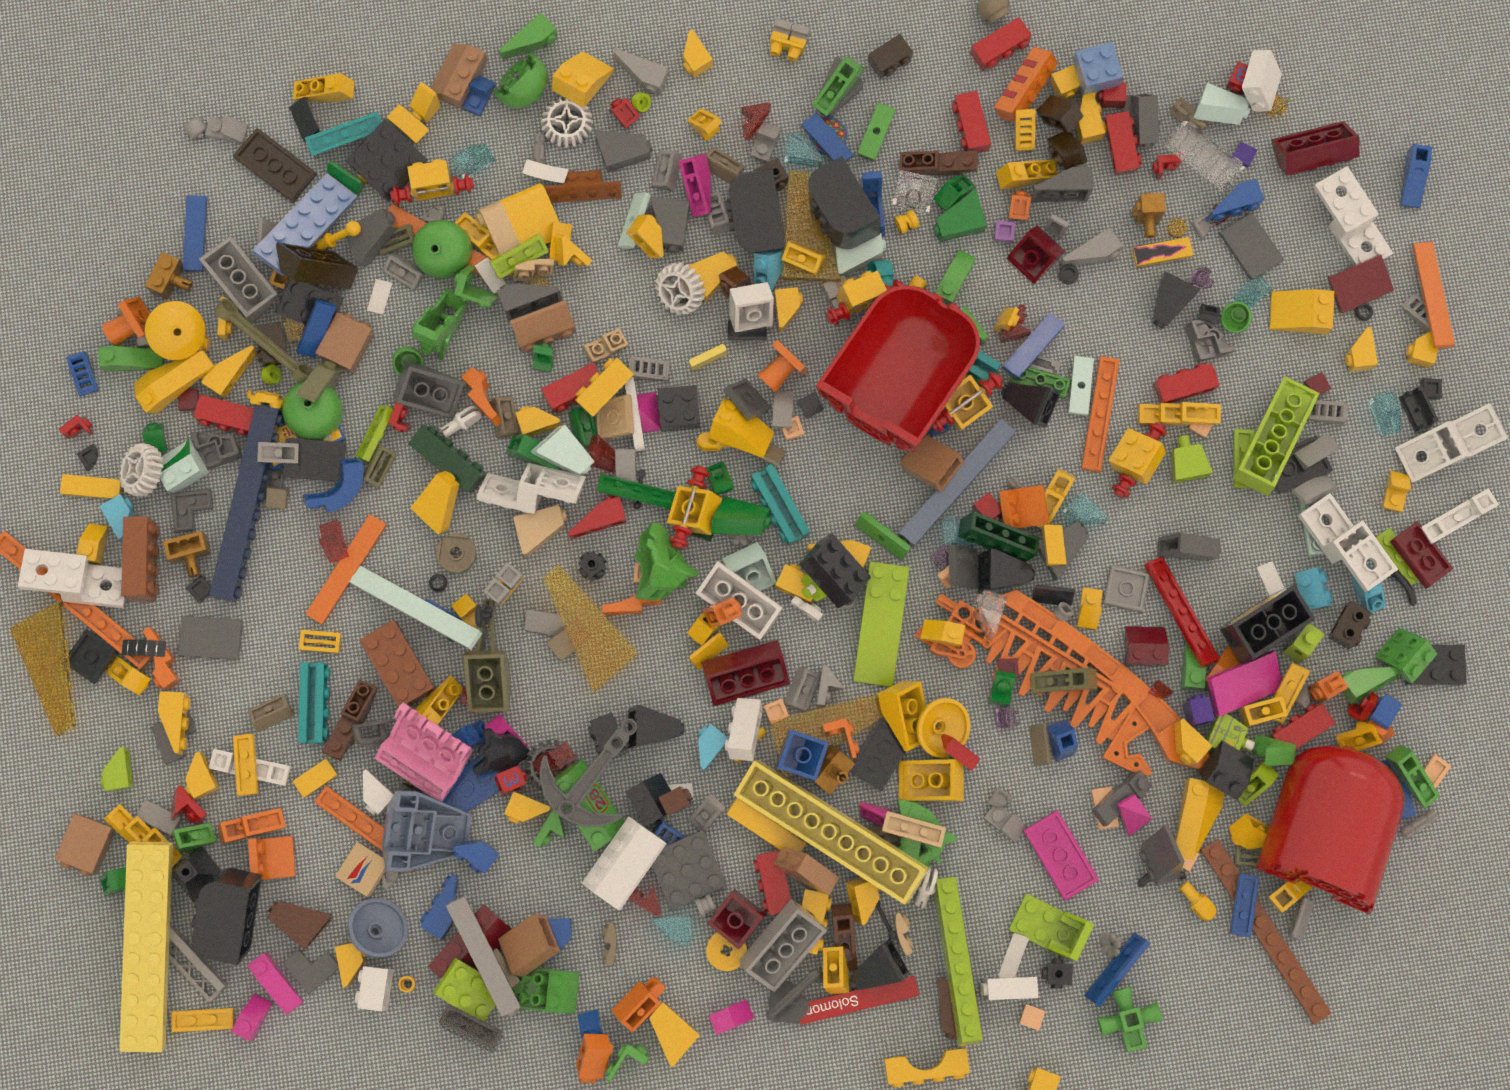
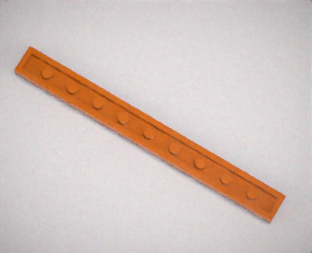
[0,531,154,670]

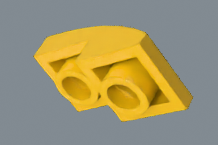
[386,104,429,144]
[993,307,1020,333]

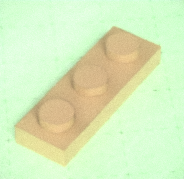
[881,811,946,848]

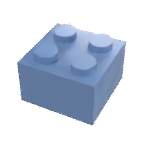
[1072,42,1123,95]

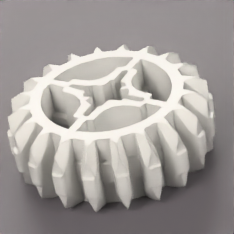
[541,97,593,148]
[655,262,706,315]
[119,443,164,497]

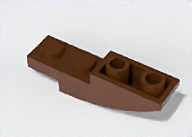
[900,150,978,176]
[322,679,378,761]

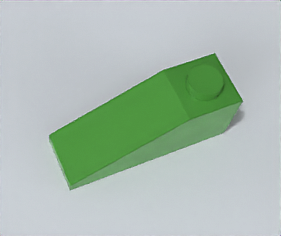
[499,13,558,60]
[812,57,865,116]
[935,250,976,305]
[99,346,164,372]
[1180,632,1206,691]
[1342,667,1401,705]
[1385,745,1440,808]

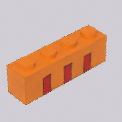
[994,47,1058,123]

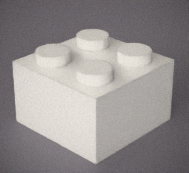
[729,282,774,332]
[355,966,394,1011]

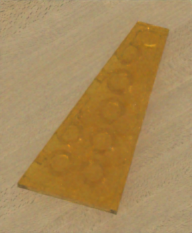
[782,171,841,282]
[543,564,638,693]
[10,601,76,736]
[769,694,884,778]

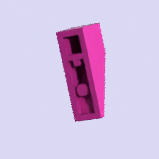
[678,154,711,217]
[247,953,303,1015]

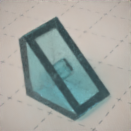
[1231,275,1273,308]

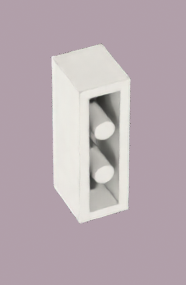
[725,698,763,761]

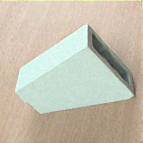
[1193,83,1251,125]
[834,233,886,278]
[531,425,595,475]

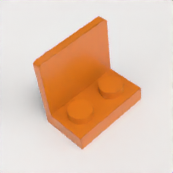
[999,485,1049,528]
[821,718,859,760]
[248,836,296,880]

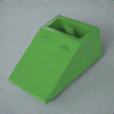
[513,968,580,1014]

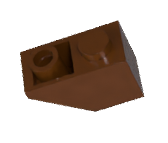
[719,266,751,298]
[658,786,693,816]

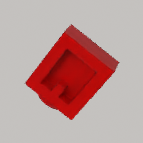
[608,98,640,128]
[1152,154,1182,179]
[388,402,412,432]
[59,415,94,439]
[1347,692,1378,722]

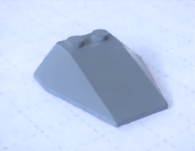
[382,790,472,872]

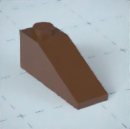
[831,903,857,970]

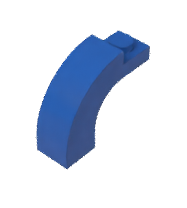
[861,171,885,237]
[303,457,363,513]

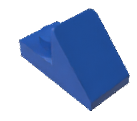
[462,75,497,117]
[1370,694,1402,730]

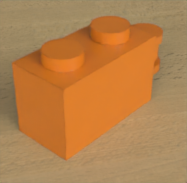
[702,597,742,628]
[1308,671,1348,704]
[611,977,665,1033]
[576,1034,613,1084]

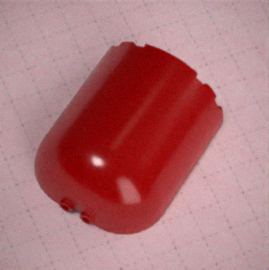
[816,286,980,452]
[1256,745,1404,914]

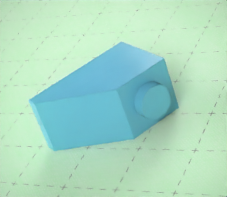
[100,494,135,542]
[698,724,729,772]

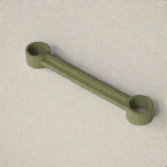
[215,299,313,384]

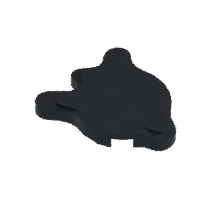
[473,728,529,776]

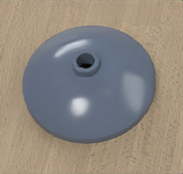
[347,898,408,958]

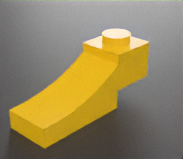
[1036,468,1076,529]

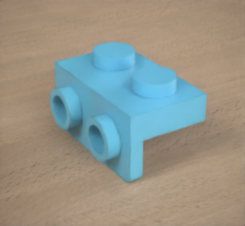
[1294,567,1333,611]

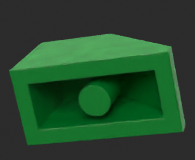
[933,174,976,211]

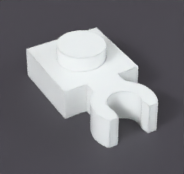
[791,596,823,623]

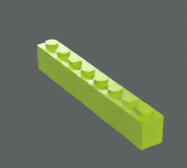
[934,877,983,1046]

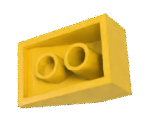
[552,51,615,108]
[1269,289,1334,335]
[708,398,775,458]
[878,681,926,751]
[899,759,964,802]

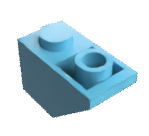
[754,249,784,292]
[1351,565,1386,613]

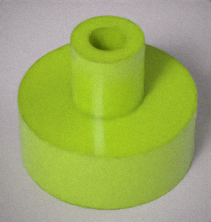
[631,92,651,112]
[260,364,281,385]

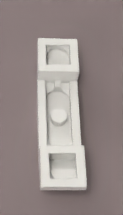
[1420,488,1499,544]
[209,749,291,786]

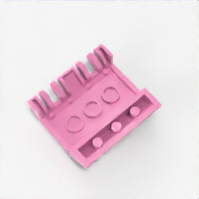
[374,702,473,802]

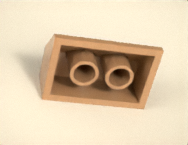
[431,44,488,109]
[510,300,576,352]

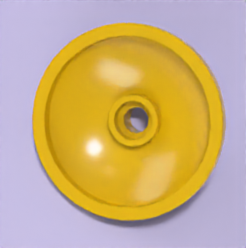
[145,301,206,360]
[917,698,970,758]

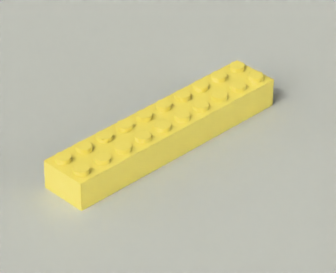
[734,760,930,905]
[120,841,173,1052]

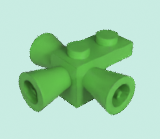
[1097,987,1162,1052]

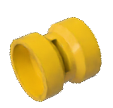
[894,209,919,235]

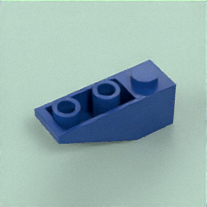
[1400,144,1433,209]
[1206,179,1265,222]
[420,874,458,940]

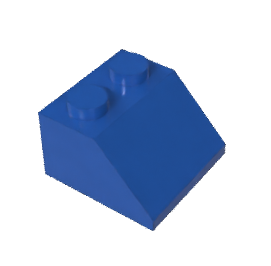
[775,729,829,781]

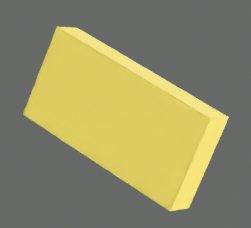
[689,344,727,371]

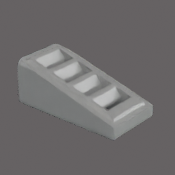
[707,191,730,235]
[1045,214,1069,239]
[1400,293,1430,333]
[629,356,670,381]
[1307,400,1348,425]

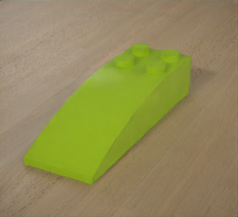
[1232,376,1320,496]
[853,562,909,687]

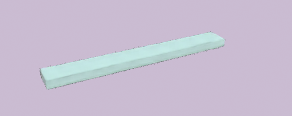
[349,566,482,650]

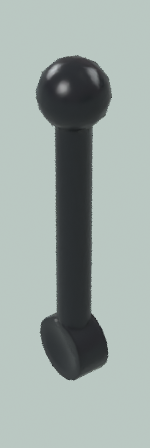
[633,469,646,509]
[875,900,896,939]

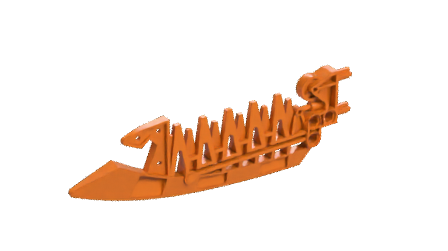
[914,589,1210,776]

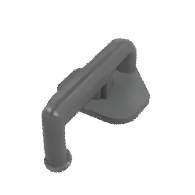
[352,704,417,747]
[766,969,823,1023]

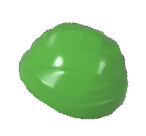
[1221,301,1252,334]
[392,346,424,375]

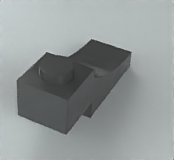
[1092,770,1152,827]

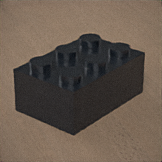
[799,533,871,608]

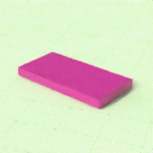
[1207,651,1282,716]
[1022,810,1099,901]

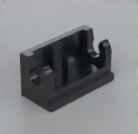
[1398,385,1439,432]

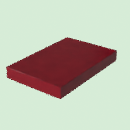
[1327,254,1394,313]
[1389,521,1454,589]

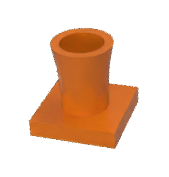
[102,296,150,346]
[757,340,809,393]

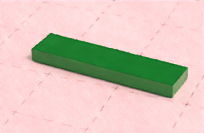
[597,474,676,509]

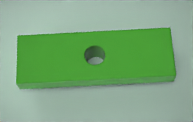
[857,102,896,162]
[1009,367,1071,399]
[855,511,911,561]

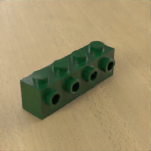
[408,425,487,492]
[958,511,1040,562]

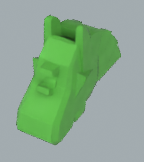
[412,289,470,360]
[634,522,698,601]
[897,798,957,869]

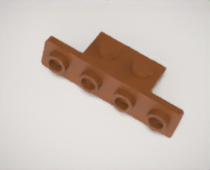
[544,170,622,203]

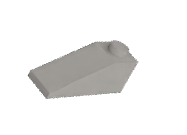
[613,48,669,94]
[1060,227,1123,266]

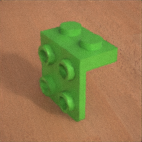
[454,264,499,308]
[1376,628,1437,683]
[605,1042,651,1083]

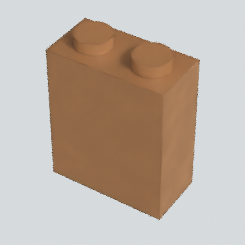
[316,312,375,374]
[900,435,964,493]
[55,813,116,876]
[774,847,839,895]
[498,914,560,977]

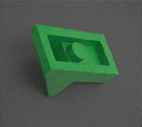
[705,462,734,495]
[988,670,1016,707]

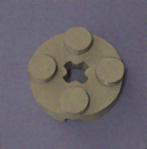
[436,533,476,573]

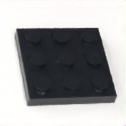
[345,119,427,202]

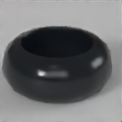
[1355,303,1373,321]
[429,574,447,592]

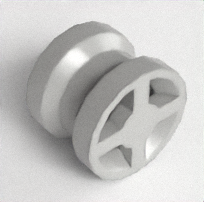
[695,894,717,918]

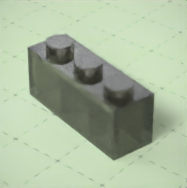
[438,1004,504,1054]

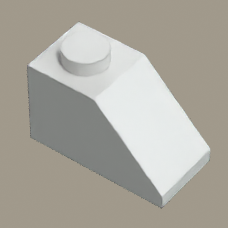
[363,769,394,815]

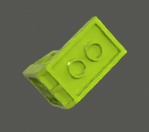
[1008,893,1095,962]

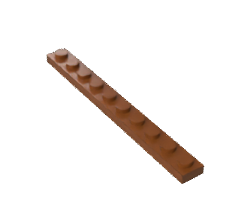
[1200,839,1331,1024]

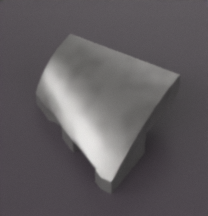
[1185,319,1236,362]

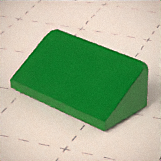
[326,161,364,197]
[568,408,600,448]

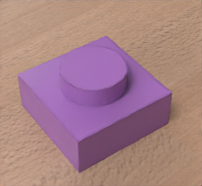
[994,220,1016,243]

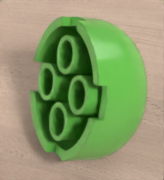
[494,53,548,109]
[412,220,472,279]
[282,381,343,440]

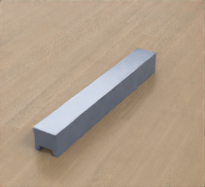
[898,418,1016,548]

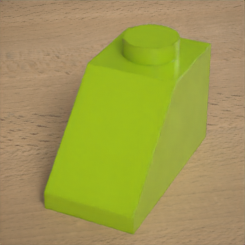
[100,747,134,792]
[1238,760,1279,806]

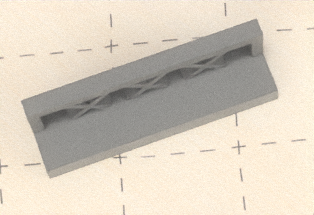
[169,926,229,1003]

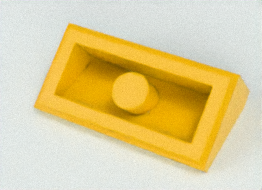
[549,222,572,263]
[781,241,826,274]
[1042,525,1066,566]
[689,632,728,670]

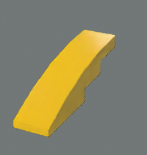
[455,212,514,278]
[1138,402,1221,425]
[726,797,807,852]
[104,804,183,867]

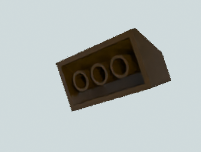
[276,242,359,290]

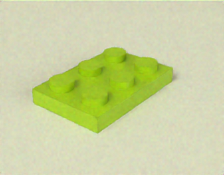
[433,957,496,1023]

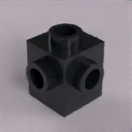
[578,551,607,582]
[1042,959,1073,989]

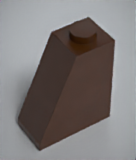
[267,901,334,949]
[936,977,978,1040]

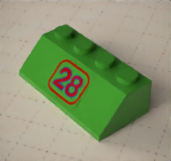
[554,759,624,852]

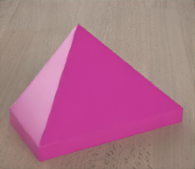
[637,392,661,433]
[1117,794,1152,836]
[859,802,892,827]

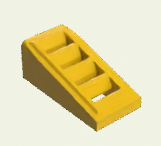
[1014,109,1035,151]

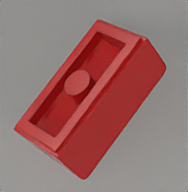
[941,734,980,771]

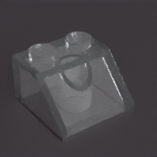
[892,170,938,213]
[972,590,1007,640]

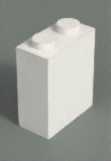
[1242,50,1282,112]
[980,977,1038,1000]

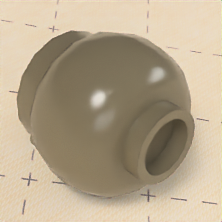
[977,0,1011,25]

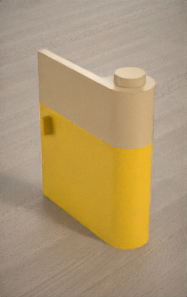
[475,183,559,255]

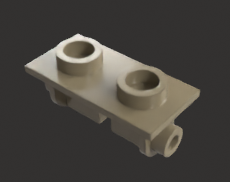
[1169,97,1210,135]

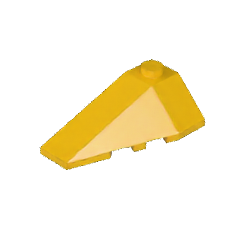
[134,350,214,414]
[1175,778,1225,860]

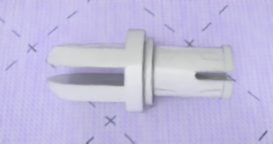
[440,406,482,438]
[914,867,938,908]

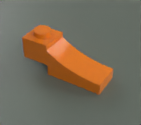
[461,367,502,427]
[602,595,662,615]
[143,627,181,691]
[217,808,286,845]

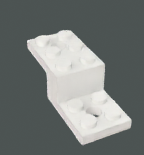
[1313,166,1393,265]
[1395,403,1508,483]
[477,463,586,514]
[1298,493,1398,592]
[18,549,125,608]

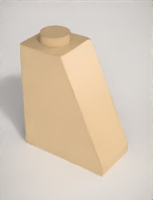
[513,505,568,558]

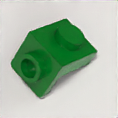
[532,343,555,373]
[142,422,168,452]

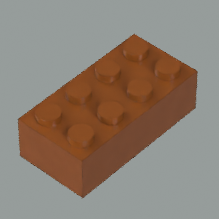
[121,516,160,602]
[359,620,436,708]

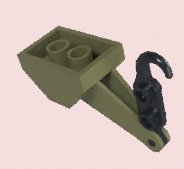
[463,600,511,713]

